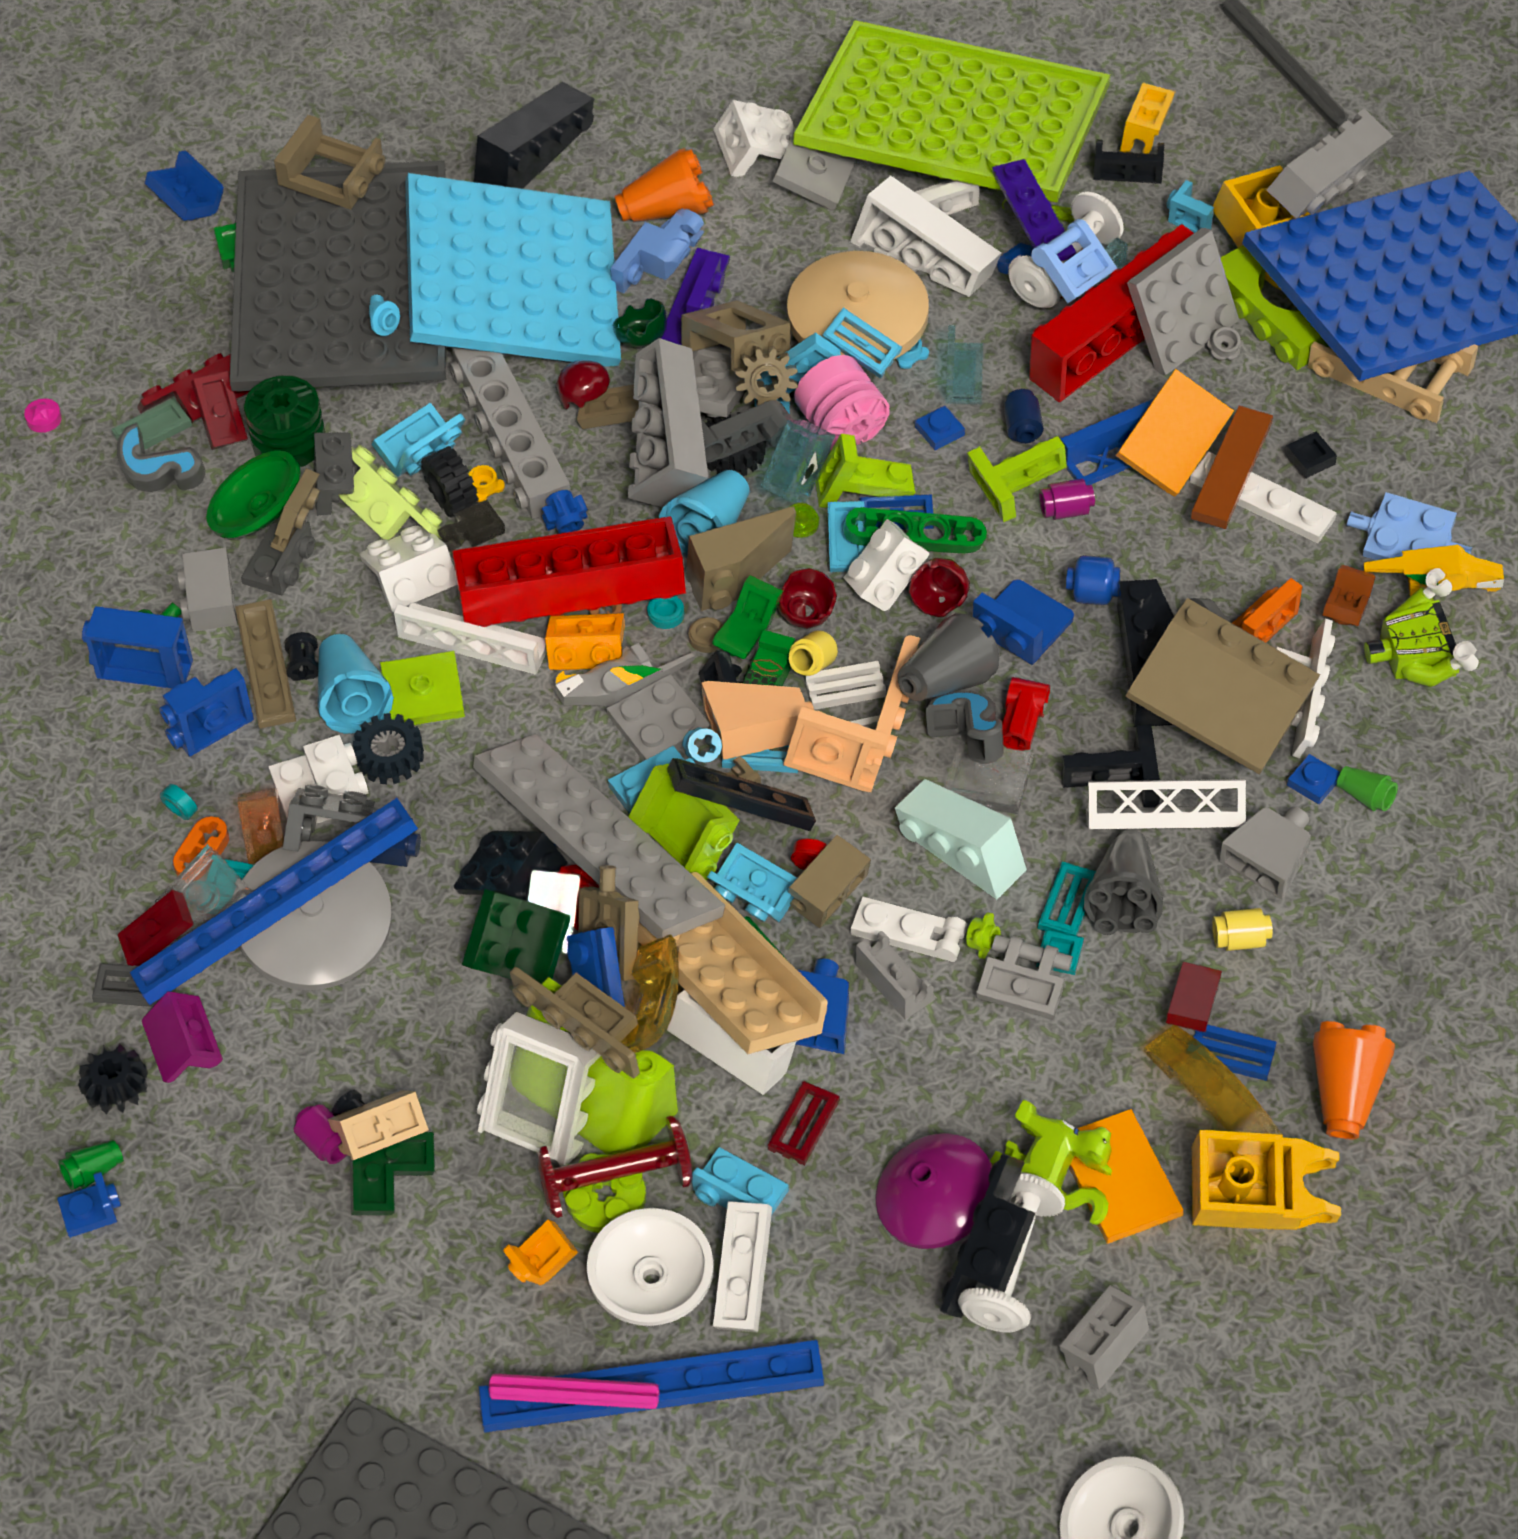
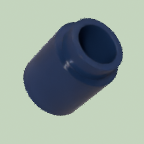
[1004,389,1044,444]

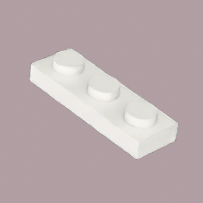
[713,1202,772,1332]

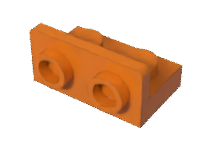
[1232,578,1303,643]

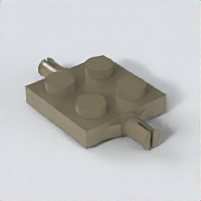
[578,865,640,981]

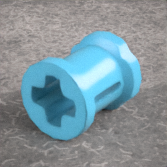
[682,727,722,763]

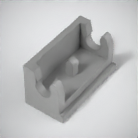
[856,931,937,1020]
[1060,1285,1149,1390]

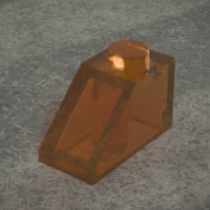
[237,788,285,865]

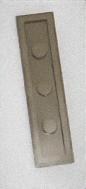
[235,599,296,729]

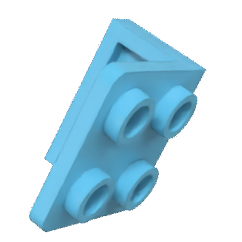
[372,402,466,477]

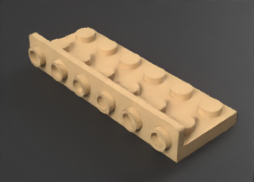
[638,871,828,1054]

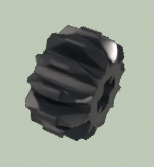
[78,1044,148,1115]

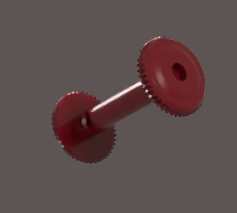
[537,1116,693,1218]

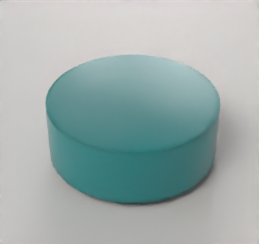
[647,596,685,629]
[160,783,198,820]

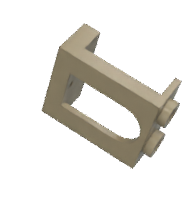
[274,115,385,210]
[681,300,790,372]

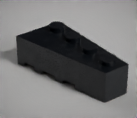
[474,82,594,189]
[1117,579,1174,727]

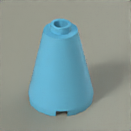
[659,470,750,558]
[318,634,394,734]

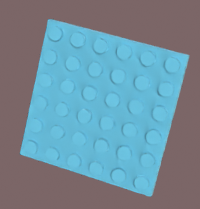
[405,173,621,366]

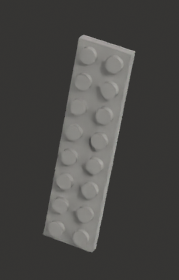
[473,734,725,942]

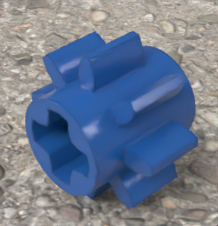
[542,490,588,534]

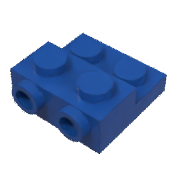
[159,668,254,757]

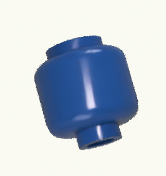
[1066,555,1120,605]

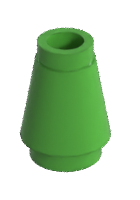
[1337,766,1398,811]

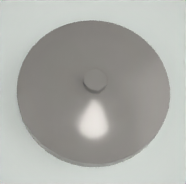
[234,841,392,990]

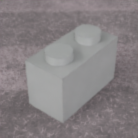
[177,547,237,632]

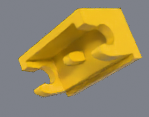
[1120,83,1175,154]

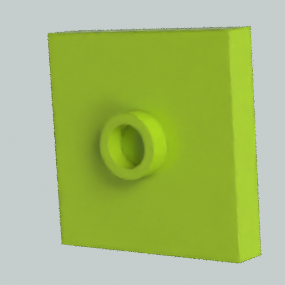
[380,651,465,725]

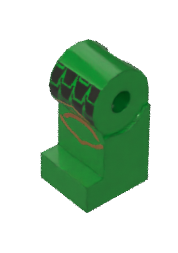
[744,630,796,686]

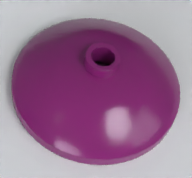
[876,1133,992,1249]

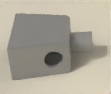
[1220,806,1311,900]

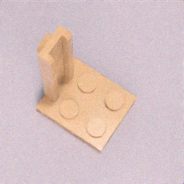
[783,635,920,792]

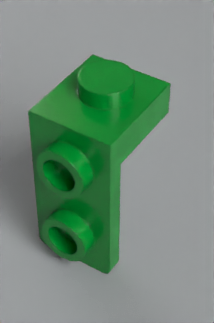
[712,575,783,659]

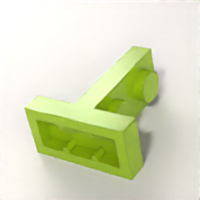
[815,433,916,508]
[967,436,1067,522]

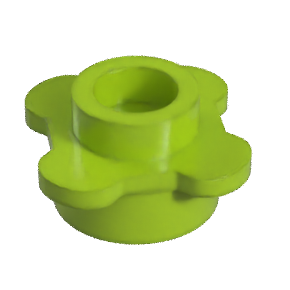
[966,912,1001,959]

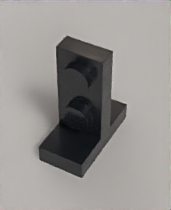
[1062,724,1161,808]

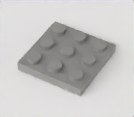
[1127,228,1239,376]

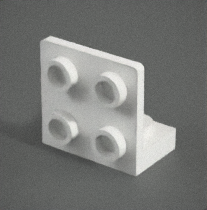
[713,100,795,177]

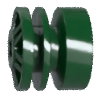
[244,375,326,467]

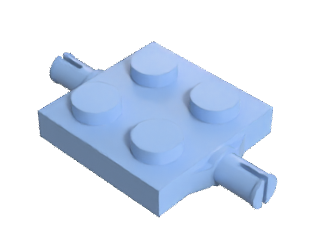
[1347,492,1472,560]

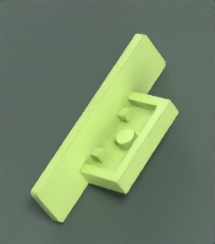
[339,444,449,540]

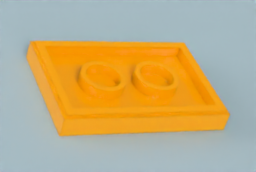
[1115,369,1234,496]
[1069,1109,1184,1244]

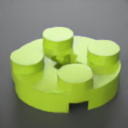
[563,1153,646,1233]

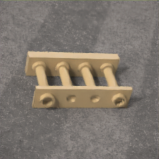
[1308,341,1478,423]

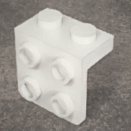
[360,526,457,612]

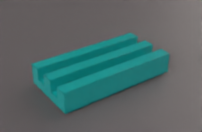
[1038,861,1096,936]

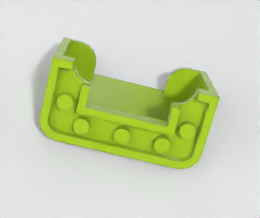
[510,977,678,1155]

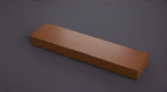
[1191,405,1273,529]

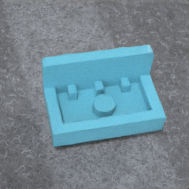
[707,843,797,922]

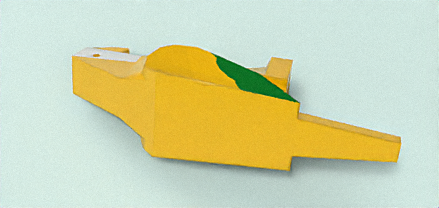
[1364,545,1504,596]

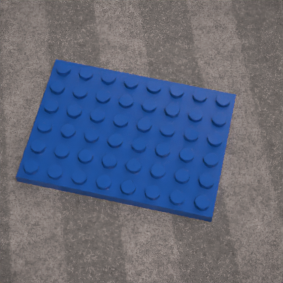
[1242,171,1518,381]

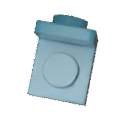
[1166,180,1214,233]

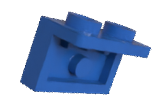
[145,150,224,221]

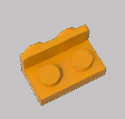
[545,613,625,670]

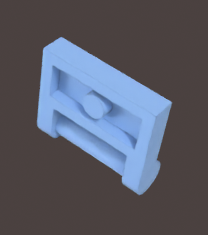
[1031,219,1118,303]

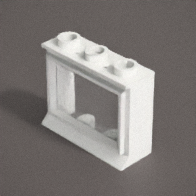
[477,1012,601,1167]

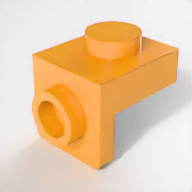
[503,1219,578,1285]

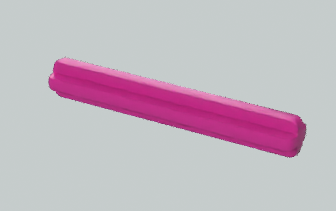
[489,1373,659,1409]

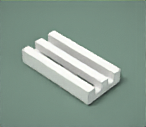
[805,661,886,710]

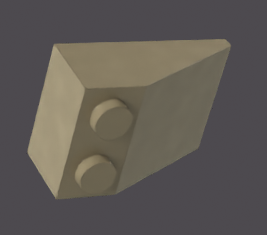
[686,506,796,611]

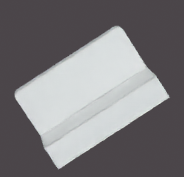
[915,179,979,215]

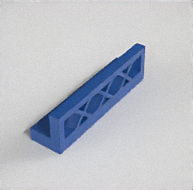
[1060,399,1154,485]

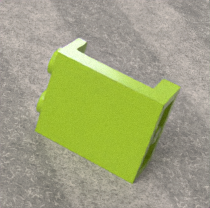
[628,763,740,880]

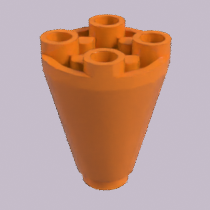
[615,148,714,222]
[1313,1021,1395,1140]

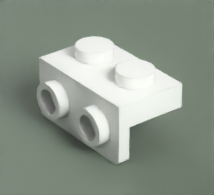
[843,519,929,611]

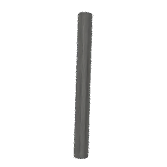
[1222,0,1349,129]

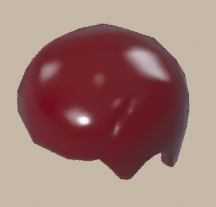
[556,360,610,410]
[909,558,970,617]
[778,568,837,629]

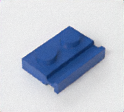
[567,927,625,1007]

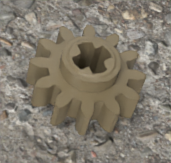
[735,345,798,406]

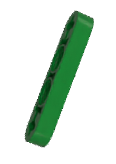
[843,507,987,553]

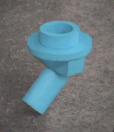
[369,295,400,336]

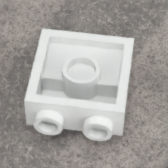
[268,735,368,824]

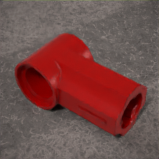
[1002,677,1050,751]

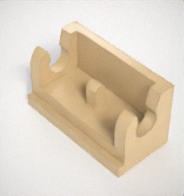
[328,1090,428,1160]

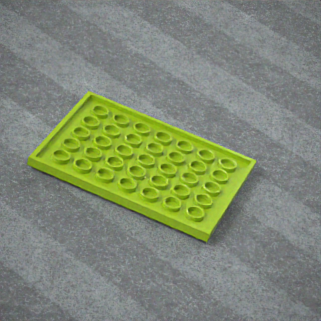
[793,20,1110,203]

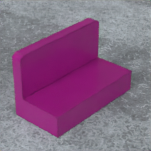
[142,991,223,1083]

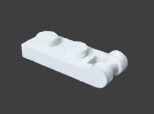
[851,897,968,962]

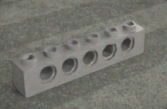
[449,347,571,519]

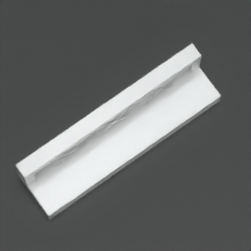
[394,602,547,675]
[1086,779,1246,829]

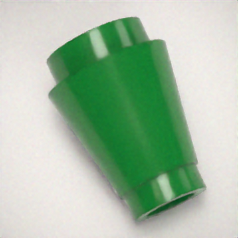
[58,1140,123,1190]

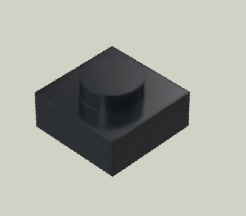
[1285,431,1337,479]

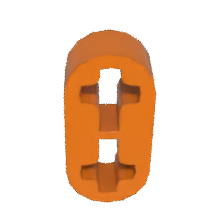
[173,816,229,883]

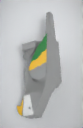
[555,643,695,707]

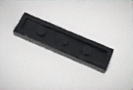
[667,758,816,831]

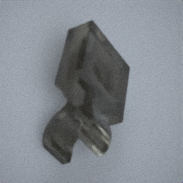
[437,500,505,552]

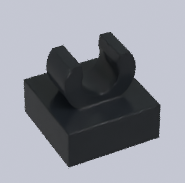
[699,650,744,684]

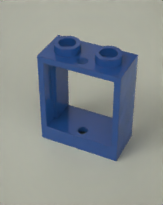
[82,606,193,689]

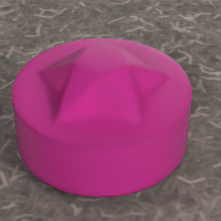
[24,398,62,433]

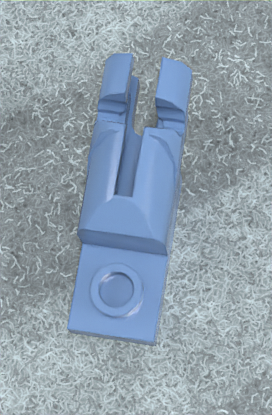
[611,209,704,293]

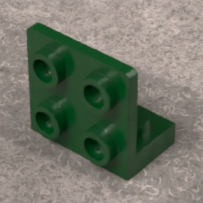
[462,889,571,985]

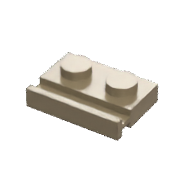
[270,468,321,552]

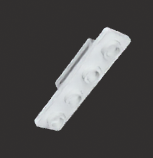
[1276,618,1335,758]

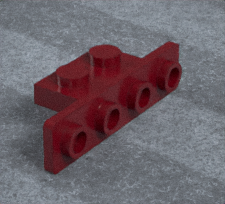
[137,353,251,423]

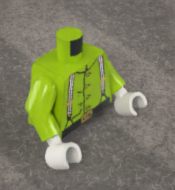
[1364,568,1479,687]

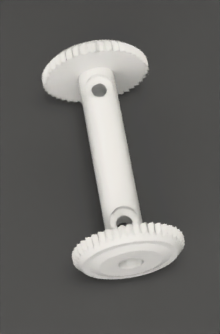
[1008,192,1124,308]
[958,1172,1065,1332]

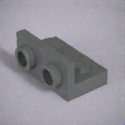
[314,432,354,516]
[241,522,315,596]

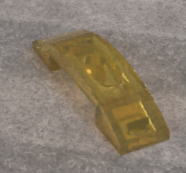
[621,934,679,1053]
[1144,1025,1284,1138]

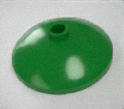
[206,451,300,538]

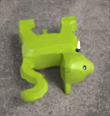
[990,1100,1112,1225]

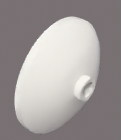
[587,1208,713,1326]
[1060,1456,1184,1539]

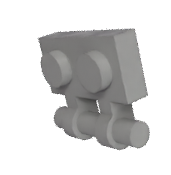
[976,935,1073,1020]

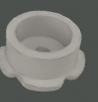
[1207,327,1242,361]

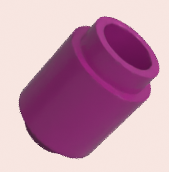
[1039,478,1095,520]
[294,1104,347,1164]

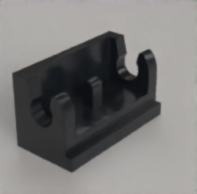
[1093,139,1165,184]

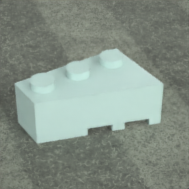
[895,779,1027,900]

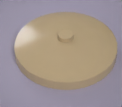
[787,251,929,367]

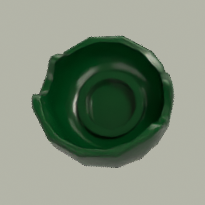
[613,298,667,349]

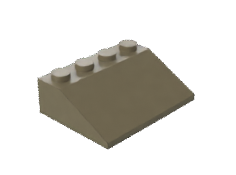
[1125,598,1321,775]

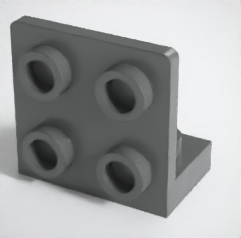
[283,785,375,852]

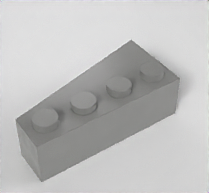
[1267,108,1393,219]
[628,338,708,507]

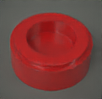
[791,838,827,870]

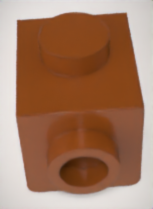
[1322,565,1376,626]

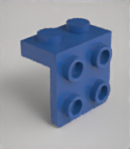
[973,580,1074,665]

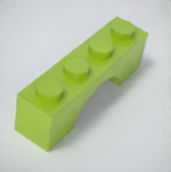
[1220,245,1329,370]

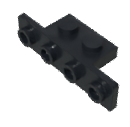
[940,1153,1036,1318]

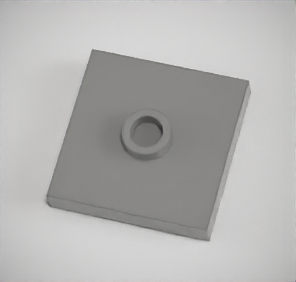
[772,128,856,210]

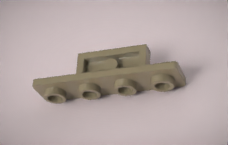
[510,967,640,1079]

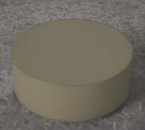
[689,617,723,653]

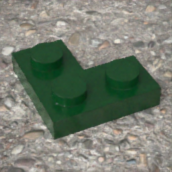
[350,1132,435,1215]

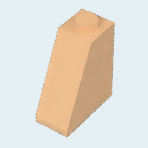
[702,681,814,760]

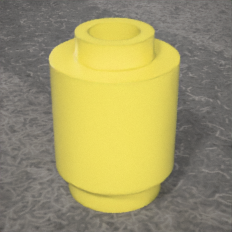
[789,631,838,676]
[1212,908,1273,951]

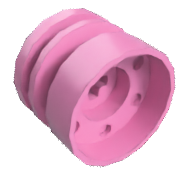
[795,355,890,450]

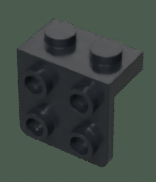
[454,831,568,905]

